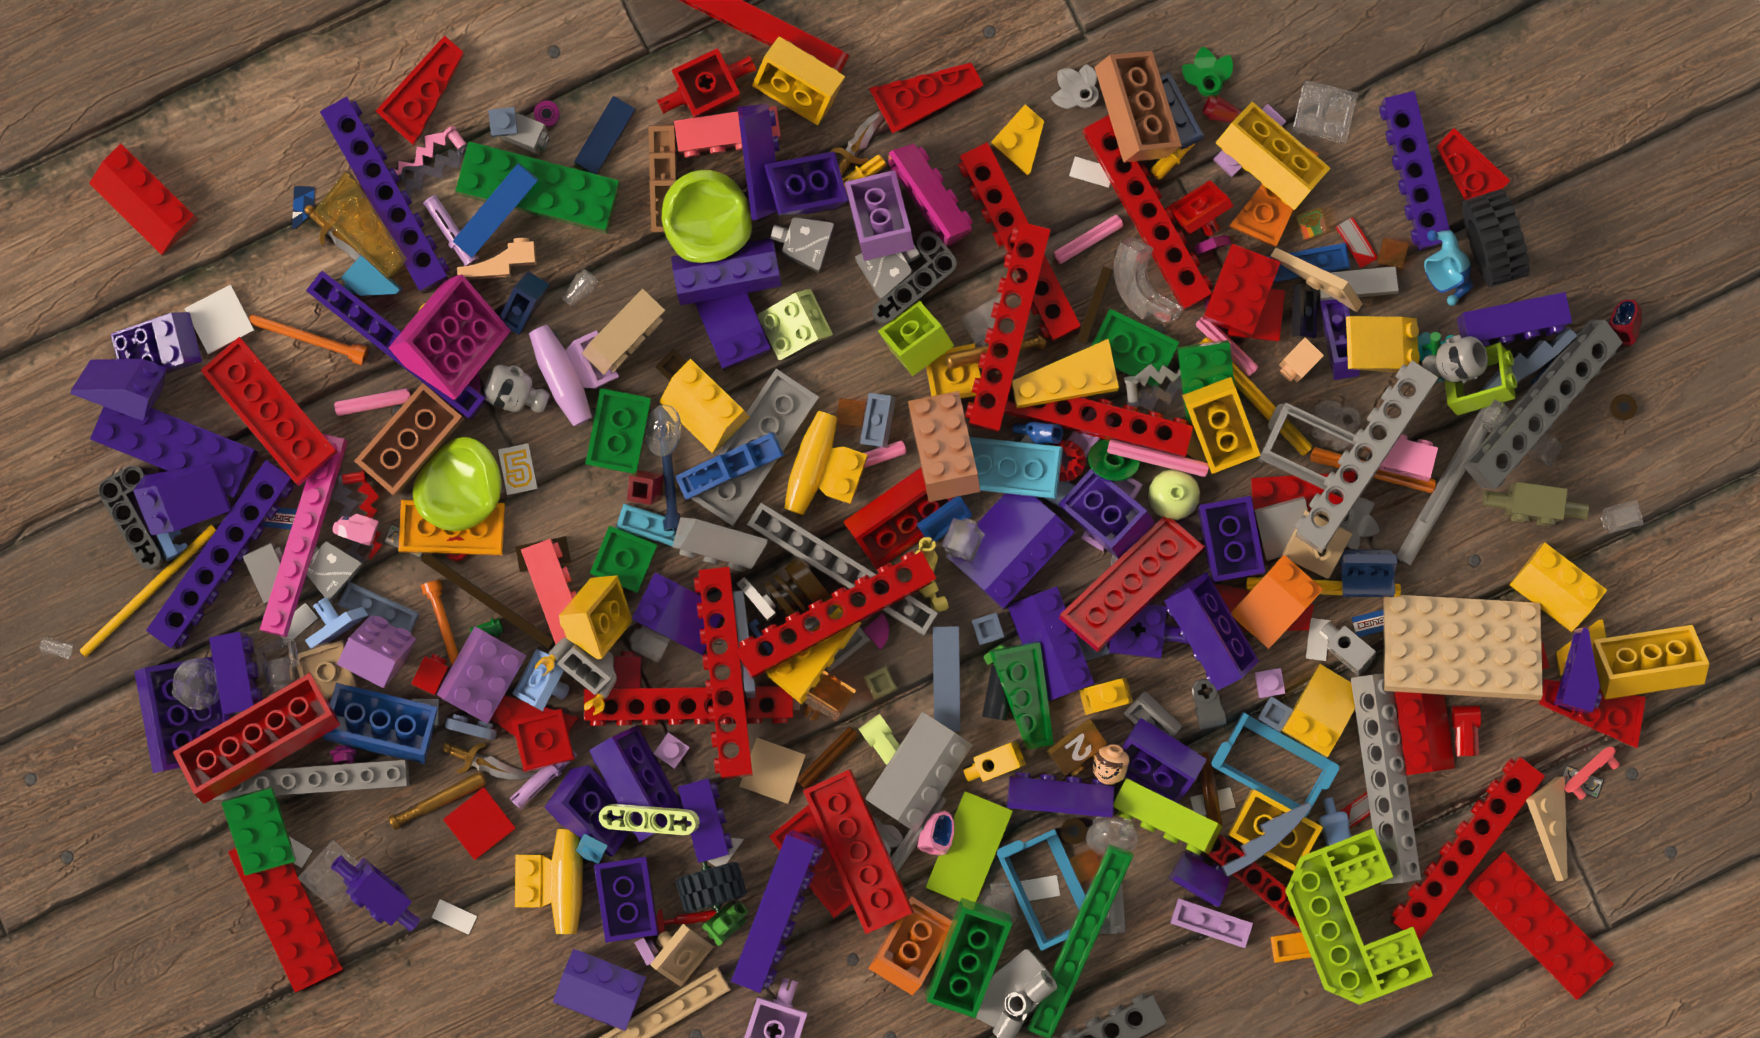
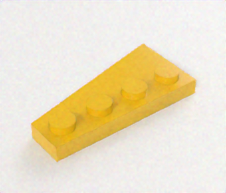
[1011,339,1119,408]
[766,607,861,704]

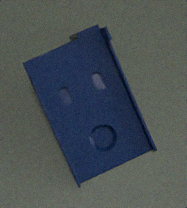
[747,619,773,655]

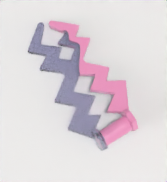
[391,126,468,199]

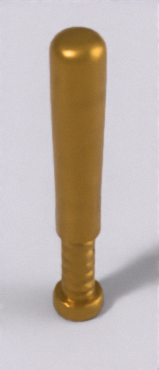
[945,333,1046,369]
[388,772,486,830]

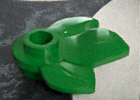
[1182,47,1233,97]

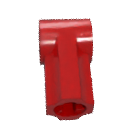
[1452,705,1481,756]

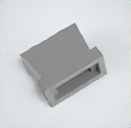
[499,112,550,155]

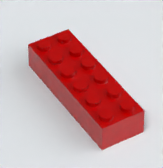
[173,673,341,804]

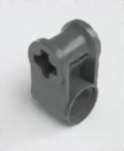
[1192,679,1227,731]

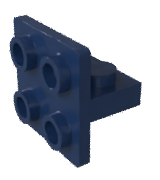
[1340,550,1397,597]

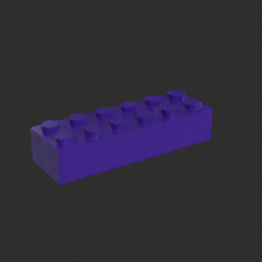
[90,406,258,499]
[731,830,824,993]

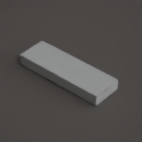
[1319,267,1399,301]

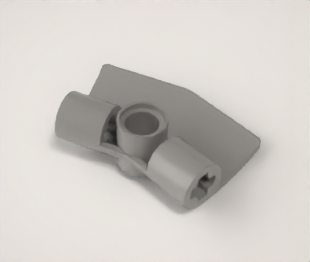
[976,949,1057,1038]

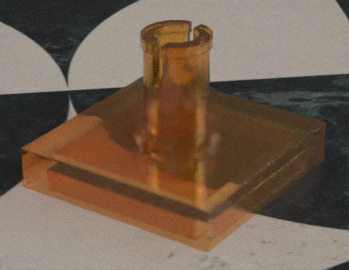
[803,671,856,722]

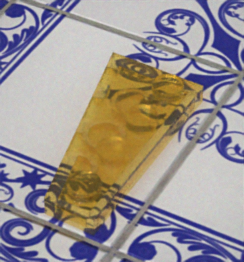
[315,171,407,279]

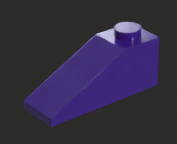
[1320,300,1360,380]

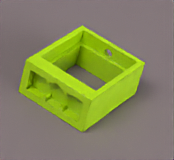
[1444,343,1517,415]

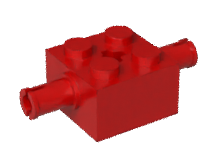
[656,48,756,118]

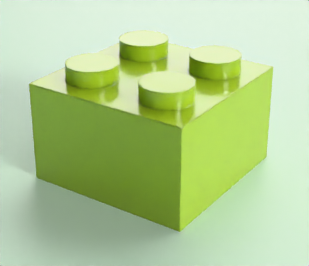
[878,300,954,376]

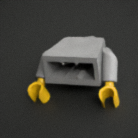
[535,637,617,716]

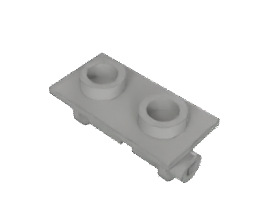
[1099,883,1125,934]

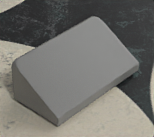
[1123,691,1182,737]

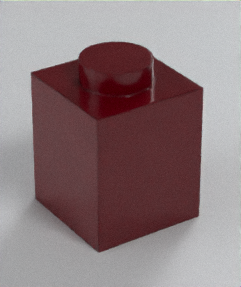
[627,470,664,505]
[614,651,642,688]

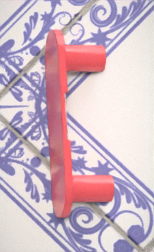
[1564,747,1620,800]

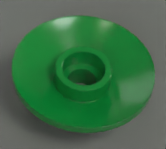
[1088,439,1140,481]

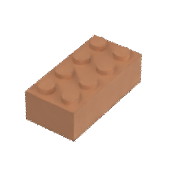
[1094,51,1182,162]
[354,383,465,497]
[908,391,980,502]

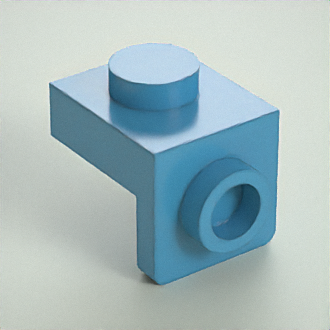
[576,834,607,864]

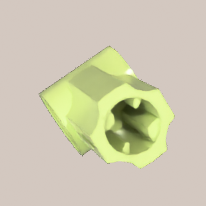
[858,714,900,765]

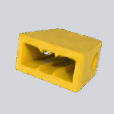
[1079,678,1133,715]
[963,740,1026,782]

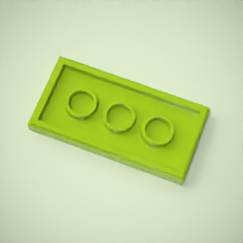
[925,791,1013,902]

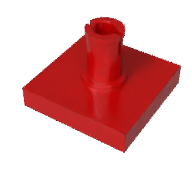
[1168,180,1233,236]

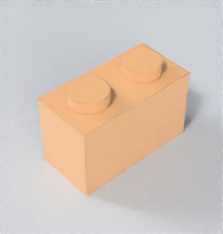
[1279,338,1324,382]

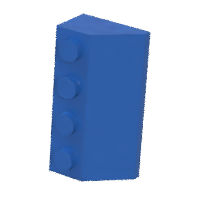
[323,683,438,764]

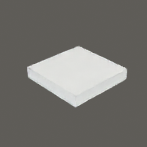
[184,285,255,355]

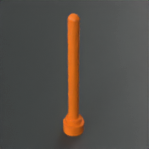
[248,315,369,366]
[421,579,459,666]

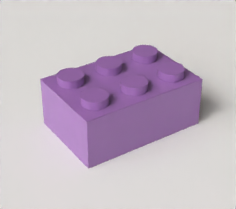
[845,170,914,261]
[337,615,417,688]
[436,626,526,724]

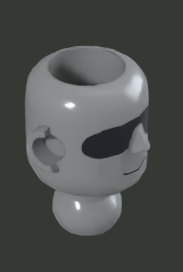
[1422,335,1488,383]
[483,365,549,413]

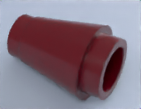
[1202,95,1242,123]

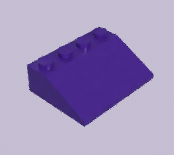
[946,493,1074,609]
[134,657,229,773]

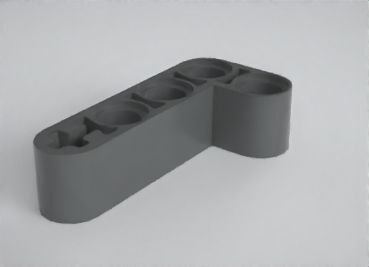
[873,231,956,326]
[98,466,165,570]

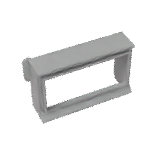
[1257,403,1372,505]

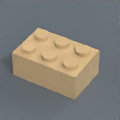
[582,289,665,375]

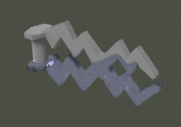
[1124,364,1182,411]

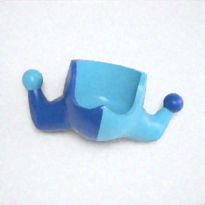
[1424,230,1473,306]

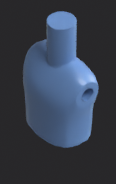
[1318,797,1352,847]

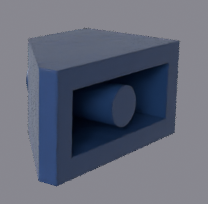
[500,271,550,335]

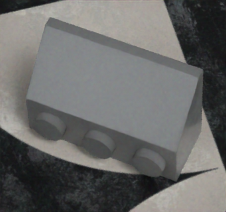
[672,517,767,572]

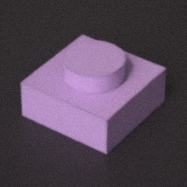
[1254,668,1285,698]
[653,732,690,769]
[635,937,659,965]

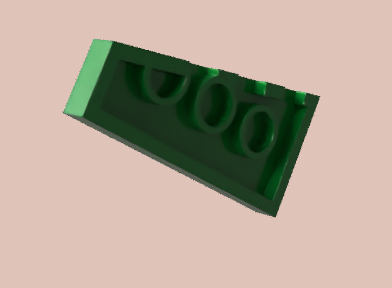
[989,642,1054,749]

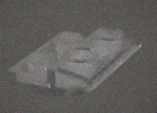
[1292,81,1358,144]
[298,840,359,914]

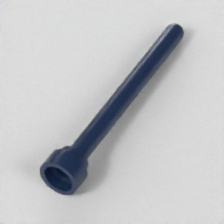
[658,408,681,531]

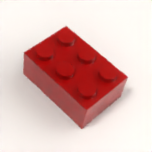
[1202,244,1281,338]

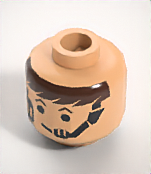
[1093,744,1129,785]

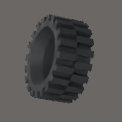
[1462,189,1530,288]

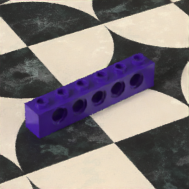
[1379,91,1450,251]

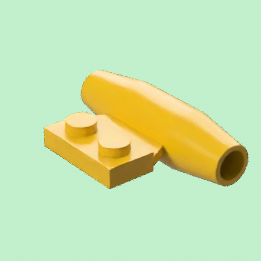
[784,411,868,515]
[515,829,583,934]

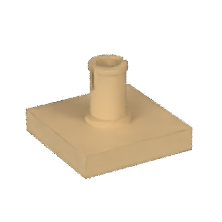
[1282,510,1353,579]
[650,924,714,987]

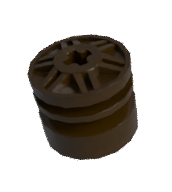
[764,557,832,618]

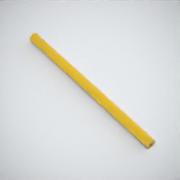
[79,525,217,658]

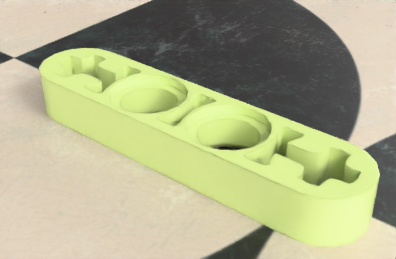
[599,804,700,835]

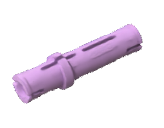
[423,195,480,266]
[510,751,578,810]

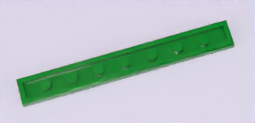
[1027,843,1134,1038]

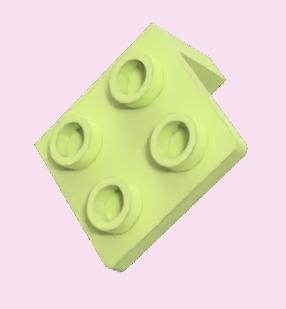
[757,289,833,360]

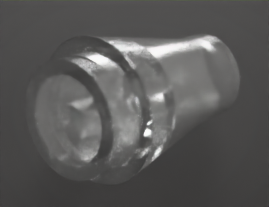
[562,269,599,308]

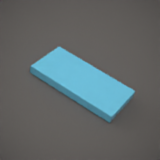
[969,437,1063,499]

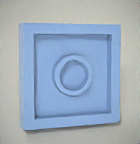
[305,597,368,649]
[512,648,569,711]

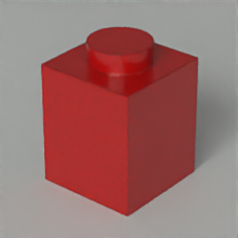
[411,654,451,696]

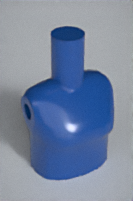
[1013,422,1063,445]

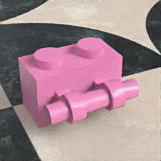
[1379,435,1438,482]

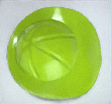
[662,170,752,263]
[412,437,501,531]

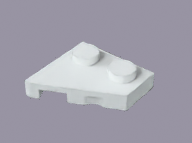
[736,577,776,622]

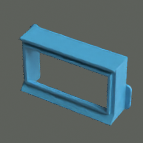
[1212,713,1339,818]
[997,828,1085,951]

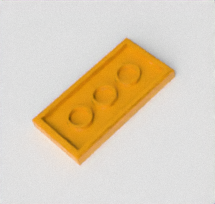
[398,500,505,556]

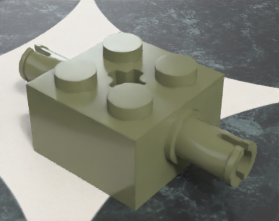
[1482,482,1589,527]

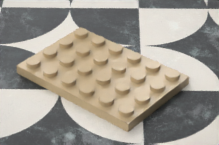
[1383,595,1543,700]

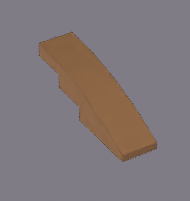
[648,124,676,232]

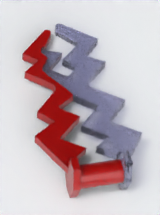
[332,470,383,563]

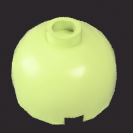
[1148,469,1200,521]

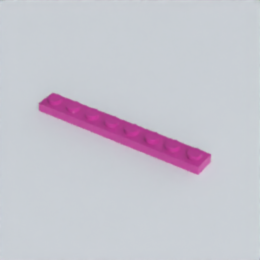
[260,434,348,637]

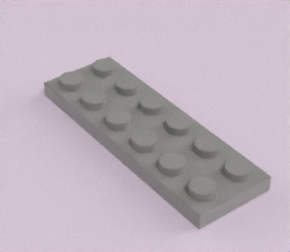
[691,369,819,526]

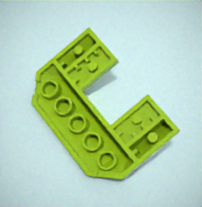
[1286,828,1433,1005]

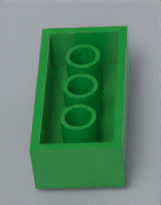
[925,898,1012,1018]

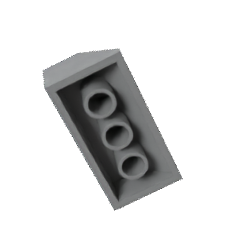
[865,712,973,832]

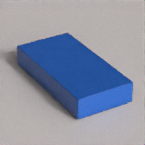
[916,496,973,545]

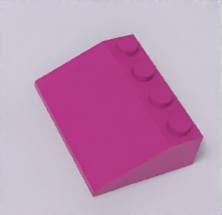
[888,143,973,248]
[389,274,511,400]

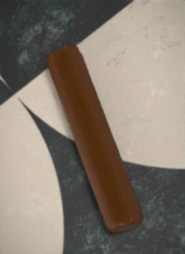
[797,727,859,789]
[1198,751,1222,826]

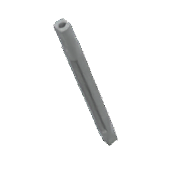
[1397,402,1505,566]

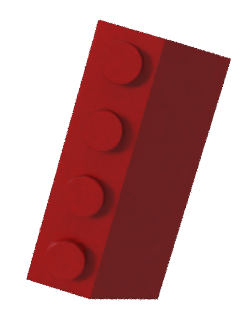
[89,143,199,256]
[843,468,953,570]
[1394,692,1455,775]

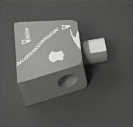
[770,218,834,273]
[855,246,920,300]
[307,542,364,602]
[1319,622,1376,677]

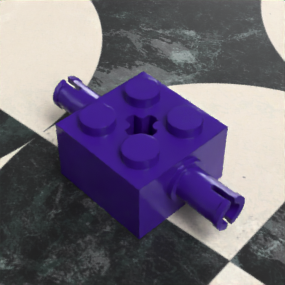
[1108,604,1189,659]
[331,855,420,931]

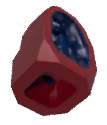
[1609,299,1642,346]

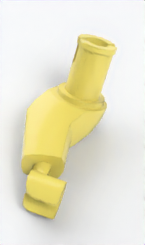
[915,537,949,612]

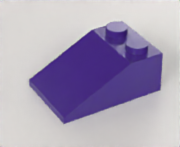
[764,152,849,215]
[695,293,771,371]
[70,359,167,421]
[133,463,231,535]
[1058,469,1155,559]
[632,573,722,655]
[1554,627,1602,713]
[544,765,630,857]
[1168,852,1230,907]

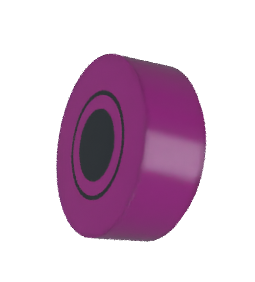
[534,101,560,128]

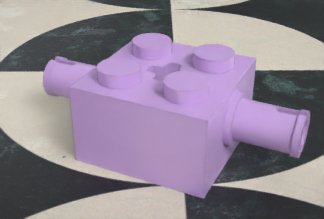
[744,977,808,1038]

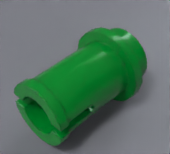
[469,617,504,637]

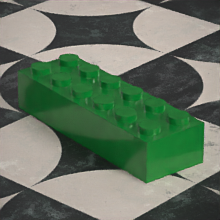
[455,141,621,234]

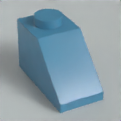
[341,255,403,296]

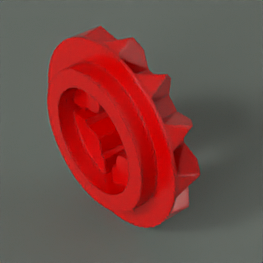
[1051,440,1086,481]

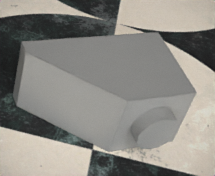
[243,543,284,604]

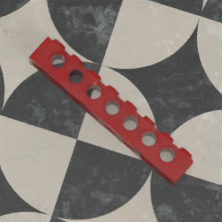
[1082,115,1213,311]
[957,142,1081,342]
[965,222,1051,433]
[984,373,1193,457]
[736,550,937,679]
[694,567,753,780]
[584,686,793,726]
[1391,757,1545,941]

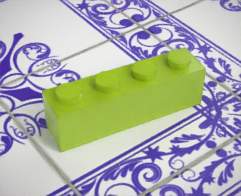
[1113,778,1223,856]

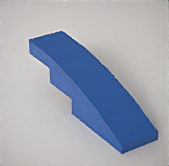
[675,432,785,500]

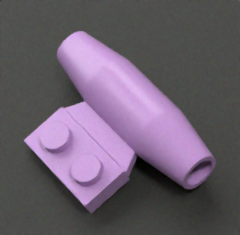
[529,325,619,427]

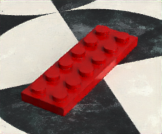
[200,337,338,486]
[1059,516,1204,652]
[803,769,914,934]
[228,848,343,993]
[1466,851,1614,1000]

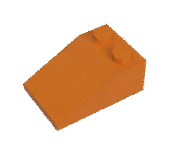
[1231,555,1323,649]
[868,896,952,996]

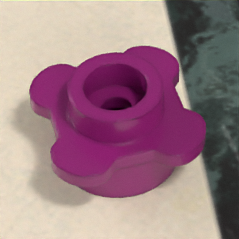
[330,745,357,765]

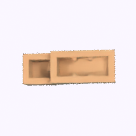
[457,238,537,280]

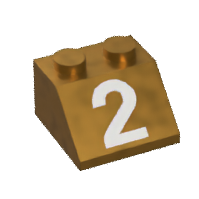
[1046,719,1107,776]

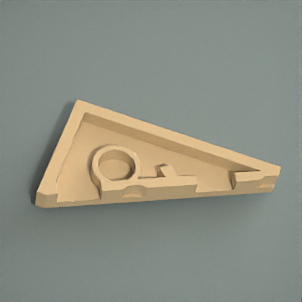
[1271,248,1362,312]
[1526,776,1568,881]

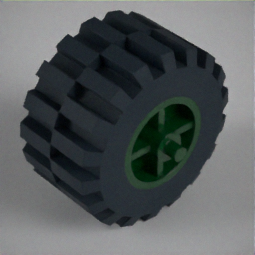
[676,861,747,913]

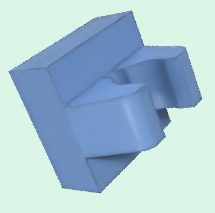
[156,530,187,561]

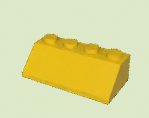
[1216,102,1331,210]
[1593,625,1709,699]

